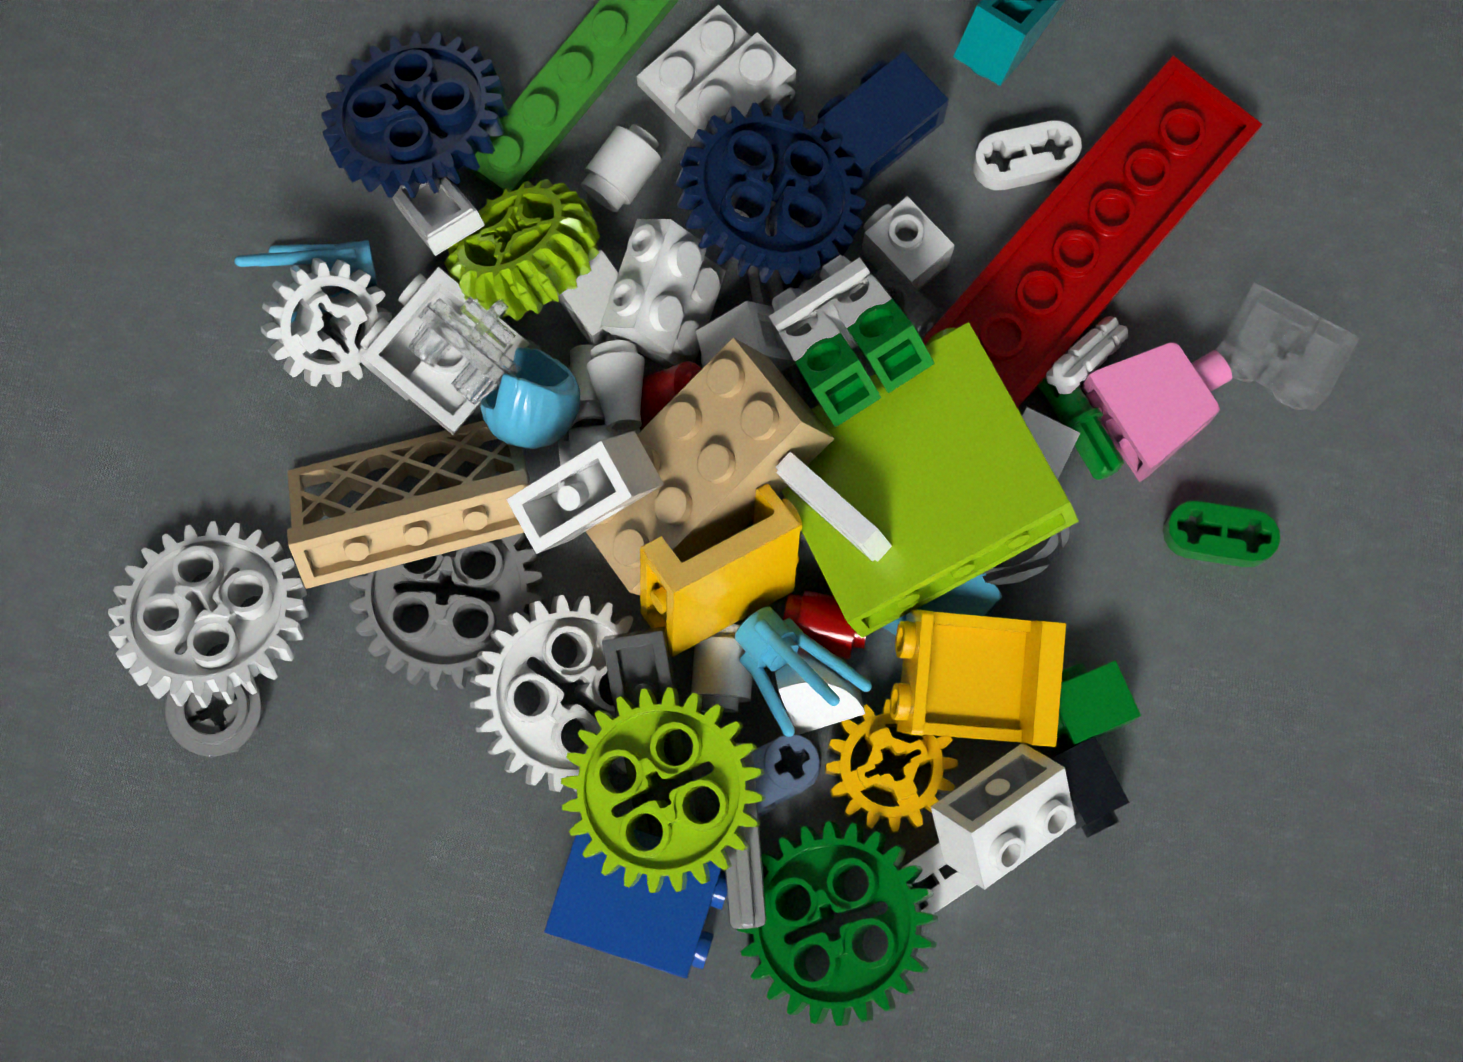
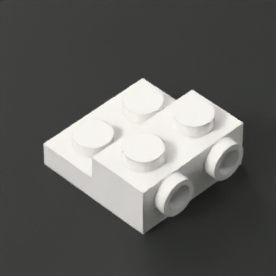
[637,4,796,139]
[600,219,726,369]
[360,267,530,435]

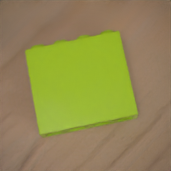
[782,322,1079,638]

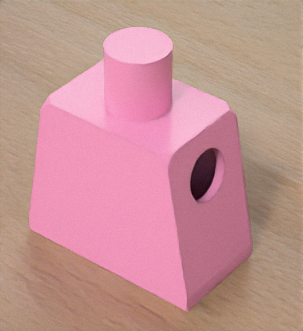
[1081,342,1232,482]

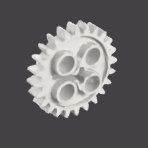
[108,521,309,708]
[470,595,634,792]

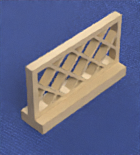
[287,421,531,589]

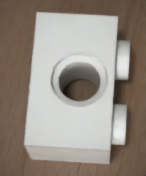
[506,431,664,554]

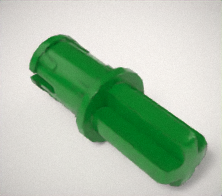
[1038,379,1124,480]

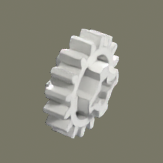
[261,258,392,387]

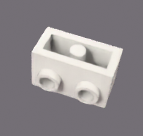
[931,743,1076,890]

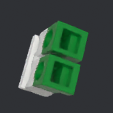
[768,255,935,428]

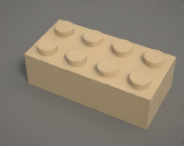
[586,337,835,596]

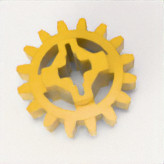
[825,699,958,834]

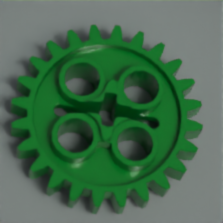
[737,821,938,1026]

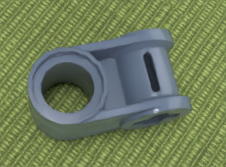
[701,735,820,818]

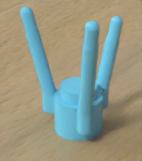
[234,240,377,323]
[735,606,872,737]

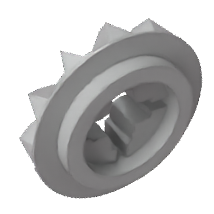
[165,684,264,758]

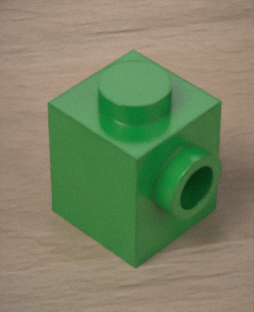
[1057,660,1141,751]

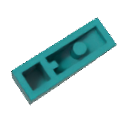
[953,0,1066,86]

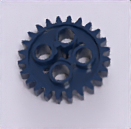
[321,32,508,198]
[676,103,866,284]

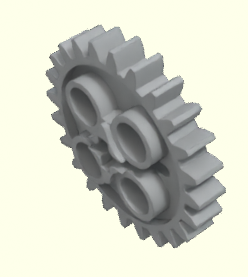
[349,533,545,690]

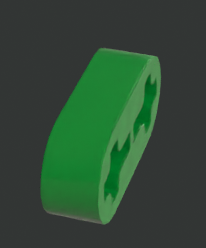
[1163,501,1281,567]

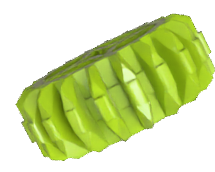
[444,179,601,321]

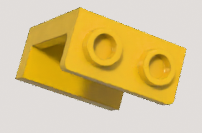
[640,484,802,657]
[890,610,1066,747]

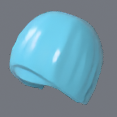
[480,347,580,449]

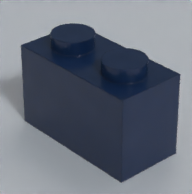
[817,51,949,191]

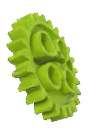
[561,687,766,893]

